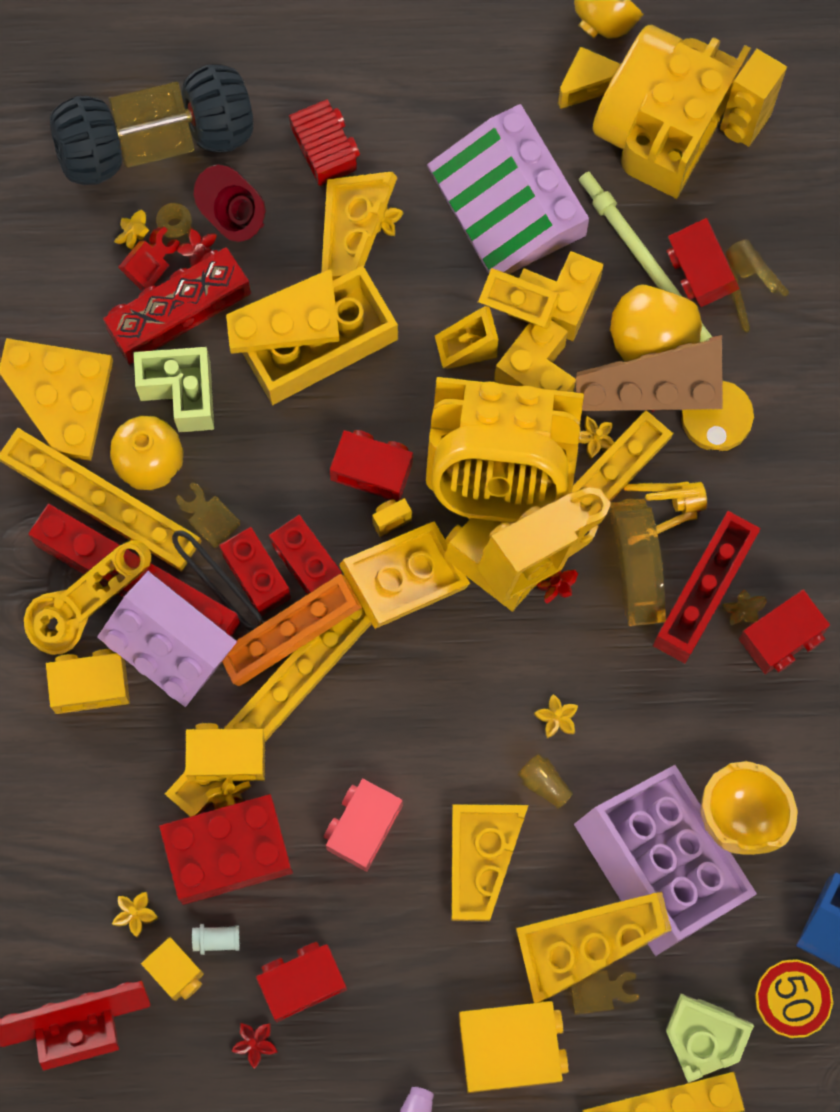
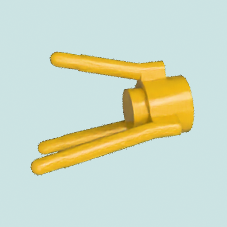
[623,481,707,546]

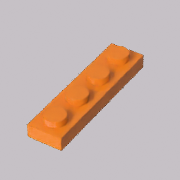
[222,574,362,686]

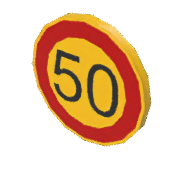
[755,960,833,1038]

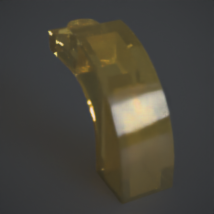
[609,499,666,626]

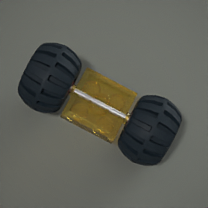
[50,64,254,185]

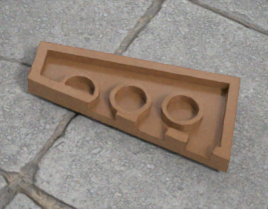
[576,335,723,411]

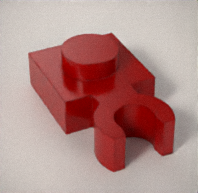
[118,227,180,291]

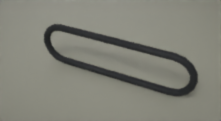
[172,530,263,631]

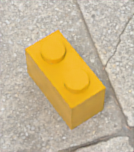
[46,649,130,714]
[185,723,265,781]

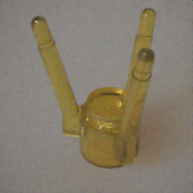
[725,240,789,332]

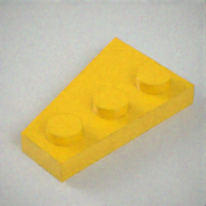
[321,172,397,280]
[226,269,340,354]
[452,804,529,921]

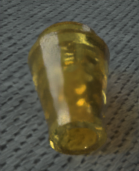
[517,753,573,809]

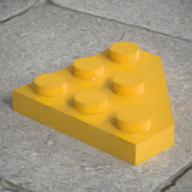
[0,338,113,461]

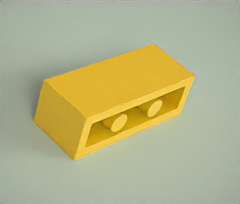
[720,49,787,147]

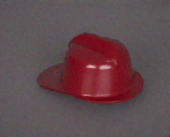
[194,165,266,242]

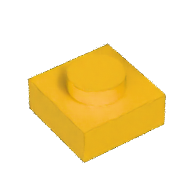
[372,498,412,537]

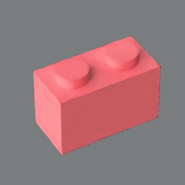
[323,778,403,872]

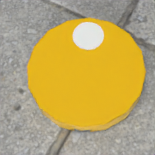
[681,380,754,451]

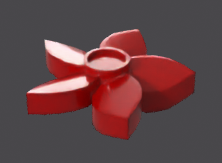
[177,228,217,267]
[536,570,578,604]
[231,1023,278,1069]

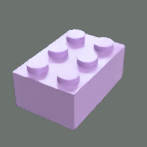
[97,571,237,707]

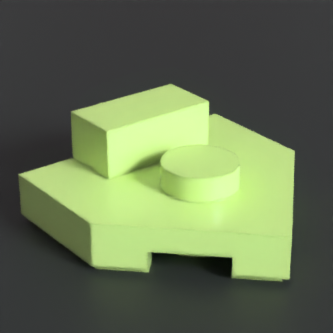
[666,993,754,1083]

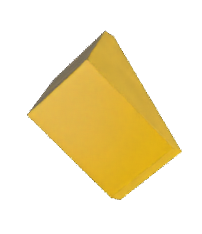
[558,47,621,109]
[435,306,499,369]

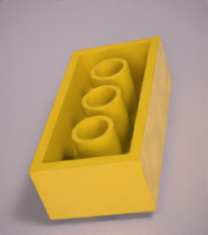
[242,265,398,405]

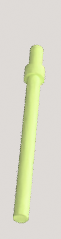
[579,172,712,342]

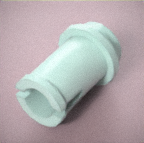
[192,924,239,955]

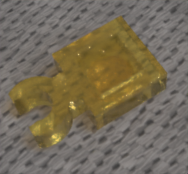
[176,482,241,549]
[570,970,640,1015]

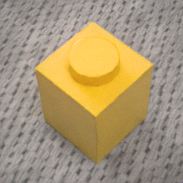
[141,937,204,1001]

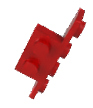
[0,981,151,1071]

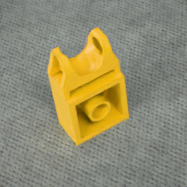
[477,488,611,603]

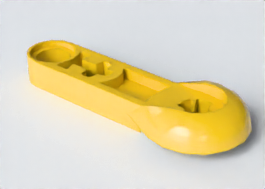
[24,540,151,655]

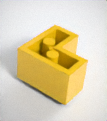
[508,251,604,341]
[494,320,576,392]

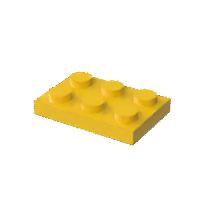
[339,521,470,629]

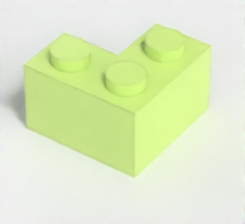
[134,347,214,432]

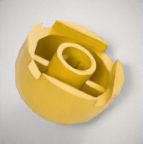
[574,0,643,39]
[110,416,184,490]

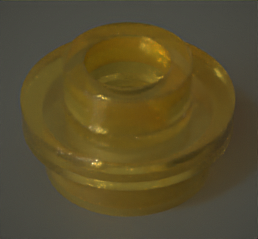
[156,203,192,238]

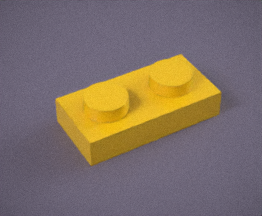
[478,268,560,329]

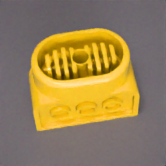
[593,25,751,199]
[425,377,584,523]

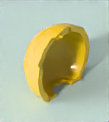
[610,285,702,362]
[700,761,798,854]

